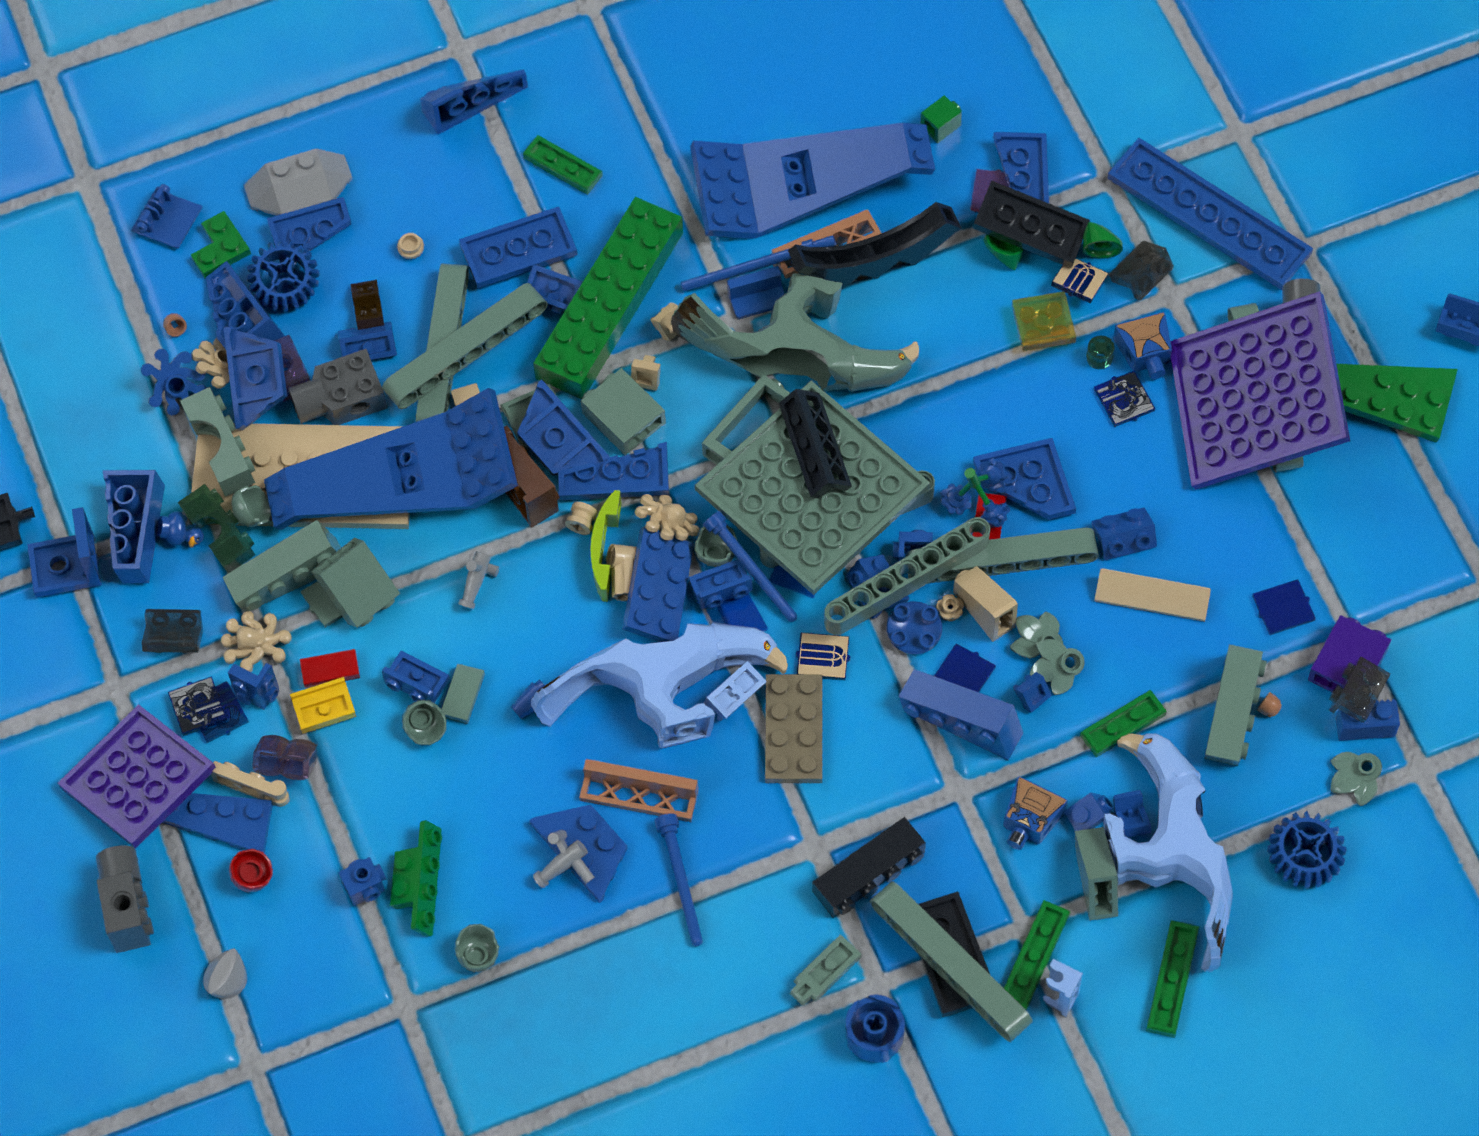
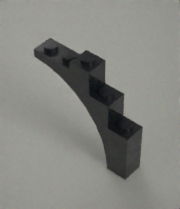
[788,202,961,290]

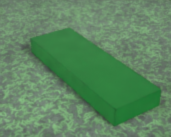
[523,135,603,195]
[1080,690,1167,758]

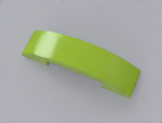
[591,490,622,602]

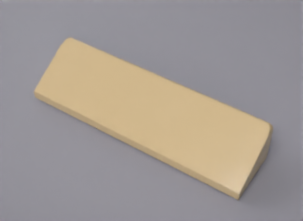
[1095,568,1211,622]

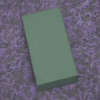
[442,664,485,724]

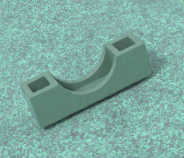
[180,387,256,497]

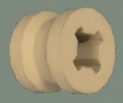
[565,502,598,535]

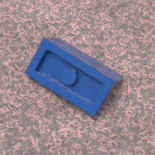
[727,266,785,320]
[338,322,397,360]

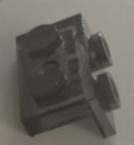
[1109,240,1174,301]
[141,609,203,653]
[1329,657,1390,723]

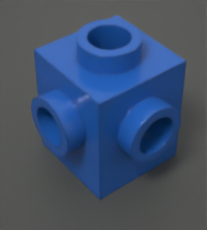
[338,857,386,906]

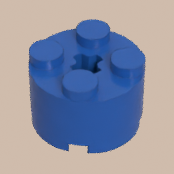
[845,994,905,1063]

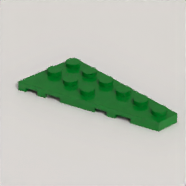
[1336,364,1458,443]

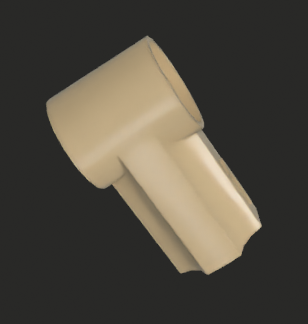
[606,544,637,601]

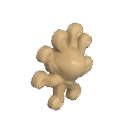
[191,338,230,388]
[635,494,700,541]
[221,611,292,672]

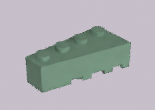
[222,520,341,612]
[1204,644,1267,766]

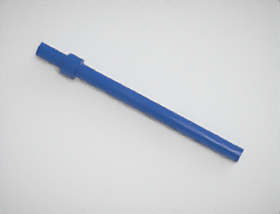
[681,235,836,292]

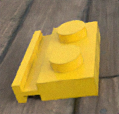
[290,677,357,734]

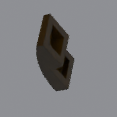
[351,280,384,330]

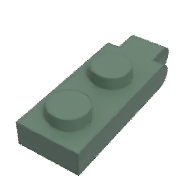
[790,934,862,1006]

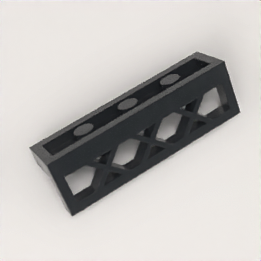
[778,389,852,498]

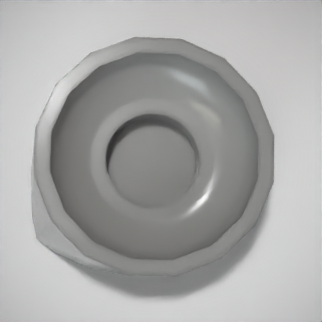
[203,948,247,999]

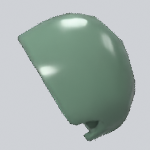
[231,485,271,527]
[695,526,737,567]
[402,700,446,745]
[455,924,499,972]

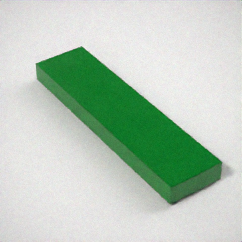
[1004,900,1071,1011]
[1146,920,1199,1038]

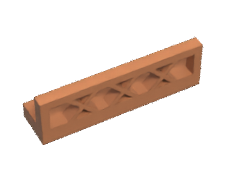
[772,209,881,278]
[579,759,698,822]

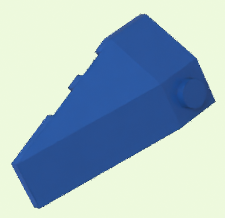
[420,70,528,135]
[206,261,286,350]

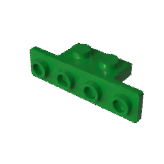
[390,820,442,937]

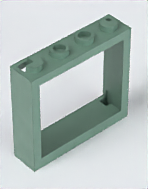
[702,375,790,465]

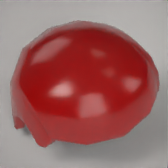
[229,849,273,893]

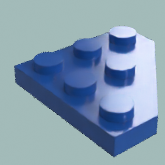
[973,438,1076,520]

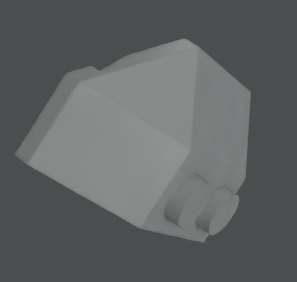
[244,149,352,216]

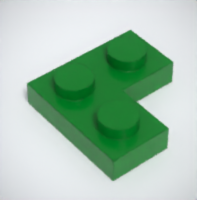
[191,211,251,279]

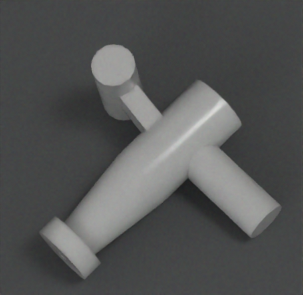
[458,551,499,609]
[533,830,595,888]

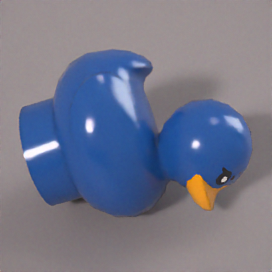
[157,511,204,548]

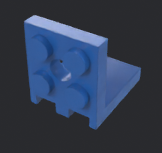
[27,507,102,598]

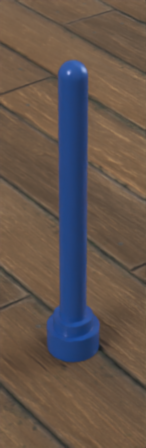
[703,510,797,622]
[654,813,703,946]

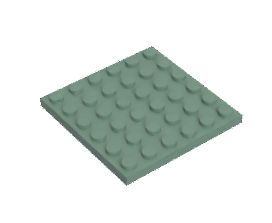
[695,381,930,595]

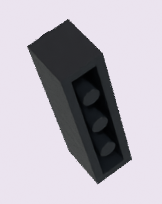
[812,817,926,918]

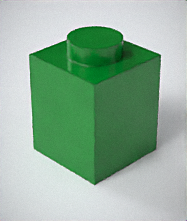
[920,95,962,143]

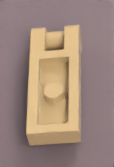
[211,761,290,807]

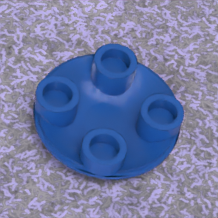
[886,601,942,654]

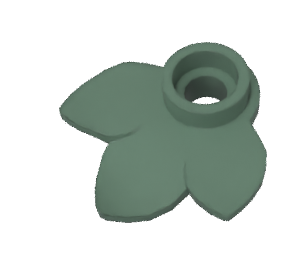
[1010,612,1063,659]
[1030,639,1085,695]
[1331,752,1382,806]

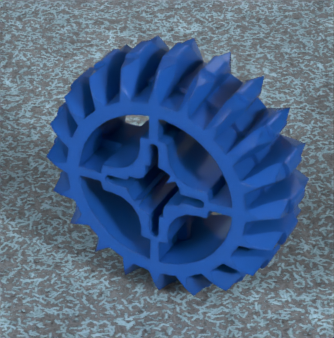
[247,240,320,312]
[1267,811,1347,889]

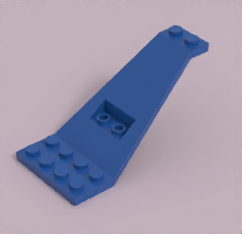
[690,123,935,239]
[264,388,518,530]

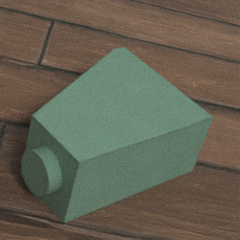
[1075,827,1118,920]

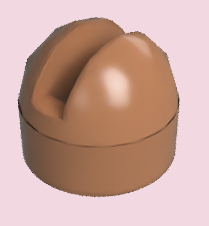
[163,313,187,337]
[1257,692,1281,717]

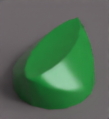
[1083,222,1123,259]
[983,234,1024,270]

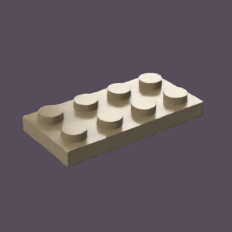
[765,674,822,783]

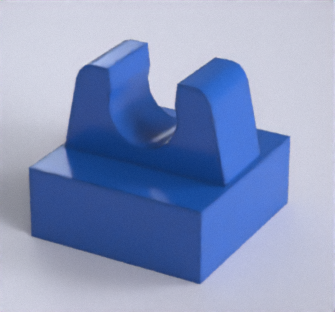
[1013,672,1052,713]

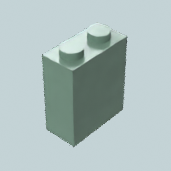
[581,368,666,455]
[311,538,400,627]

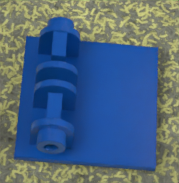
[131,184,203,249]

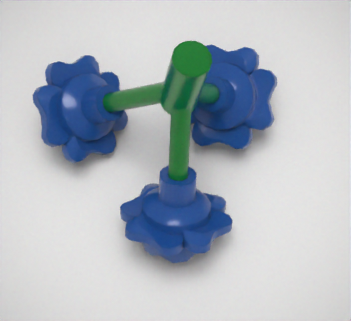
[940,458,1011,528]

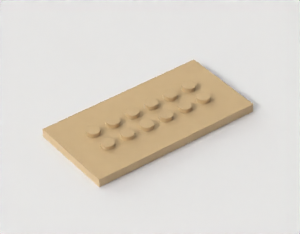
[188,423,410,529]

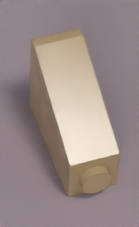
[953,566,1018,642]

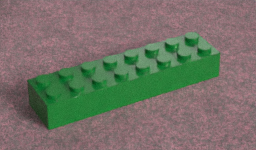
[533,196,683,399]

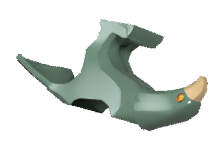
[671,273,919,392]

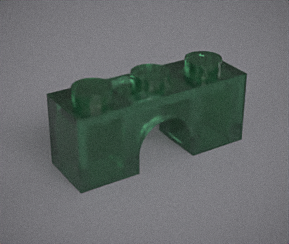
[177,484,255,573]

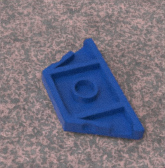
[224,327,287,431]
[517,379,610,476]
[529,804,627,903]

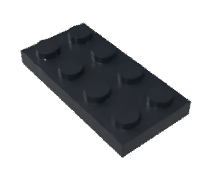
[972,180,1090,268]
[918,891,990,1018]

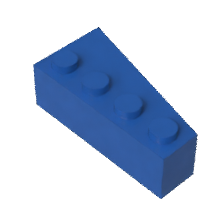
[103,470,165,583]
[898,669,1023,760]

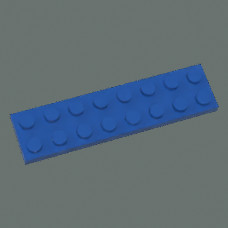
[1107,138,1313,290]

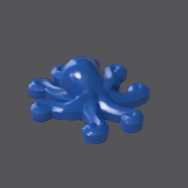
[140,349,207,416]

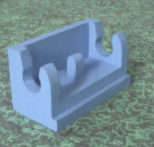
[704,661,767,721]
[1043,959,1083,1017]

